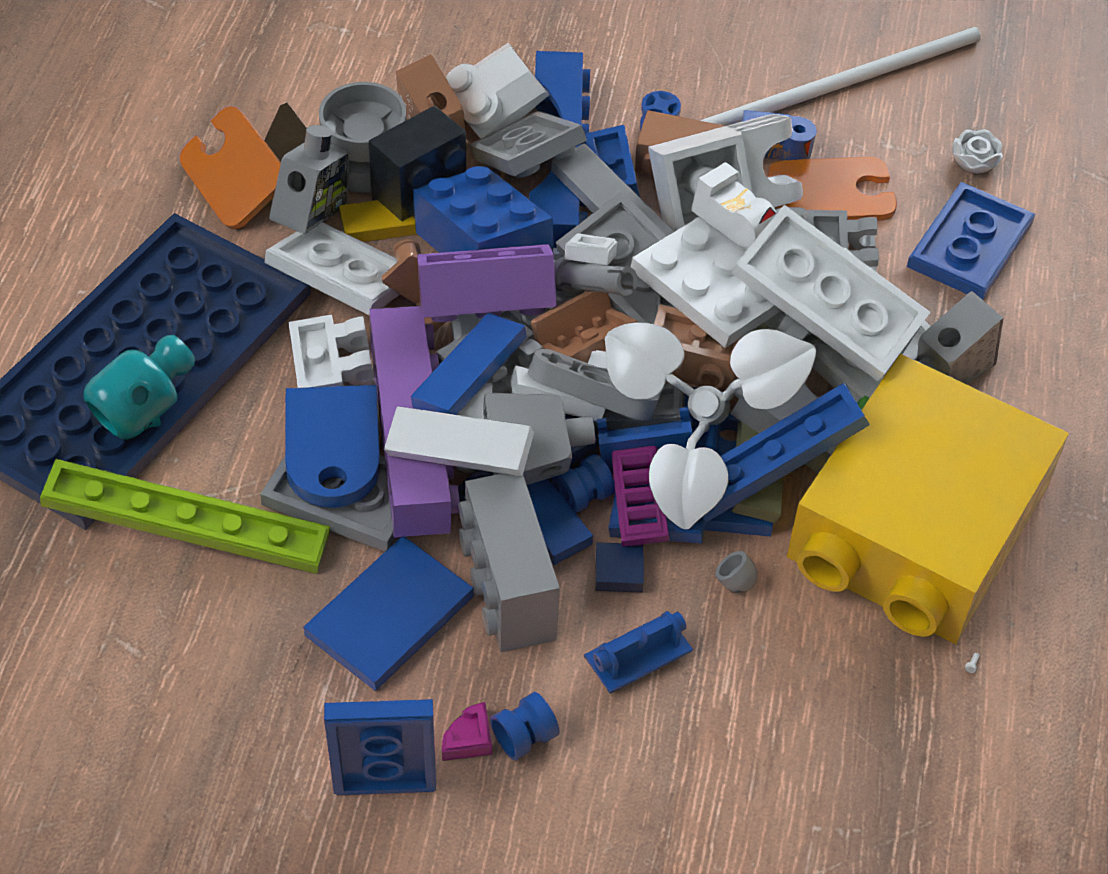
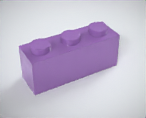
[417,244,556,322]

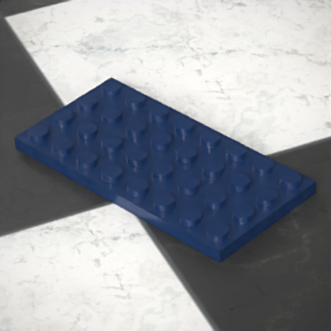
[0,213,311,530]

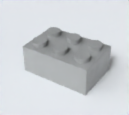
[458,474,560,652]

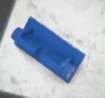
[584,611,693,694]

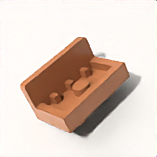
[531,291,638,363]

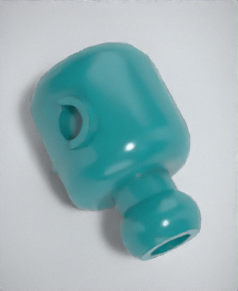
[83,335,195,440]

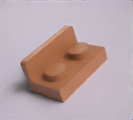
[654,304,742,392]

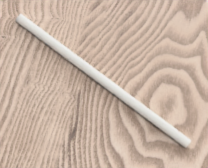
[700,27,981,126]

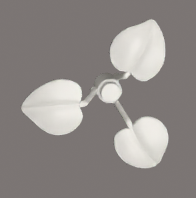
[605,323,816,529]

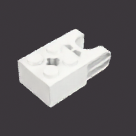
[648,114,803,232]

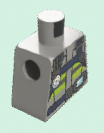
[269,125,349,234]

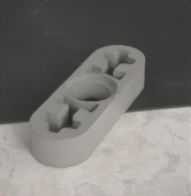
[528,349,660,421]

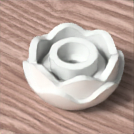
[953,129,1003,174]

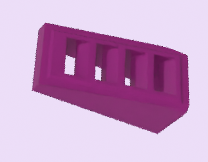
[612,446,669,547]

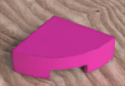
[442,702,492,761]

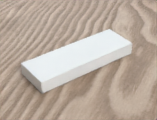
[384,406,534,476]

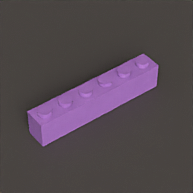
[369,306,459,537]

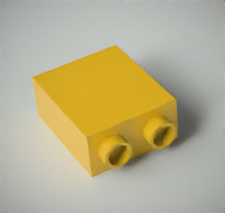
[787,353,1069,644]

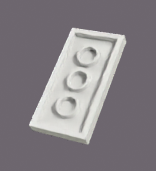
[731,205,930,382]

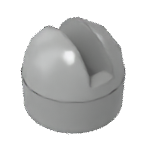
[715,551,758,593]

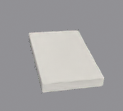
[264,222,400,316]

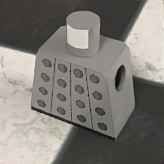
[917,291,1004,384]

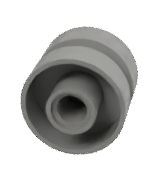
[319,82,407,193]

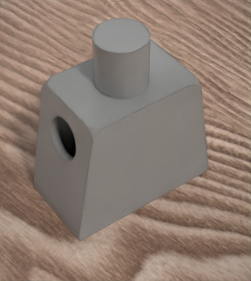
[483,393,595,485]

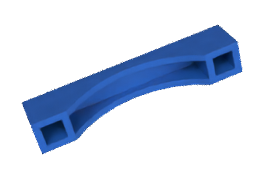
[529,51,590,248]

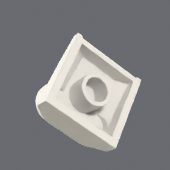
[446,43,549,139]

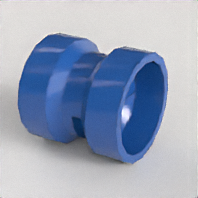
[552,454,615,514]
[490,692,560,761]

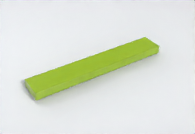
[40,459,330,574]

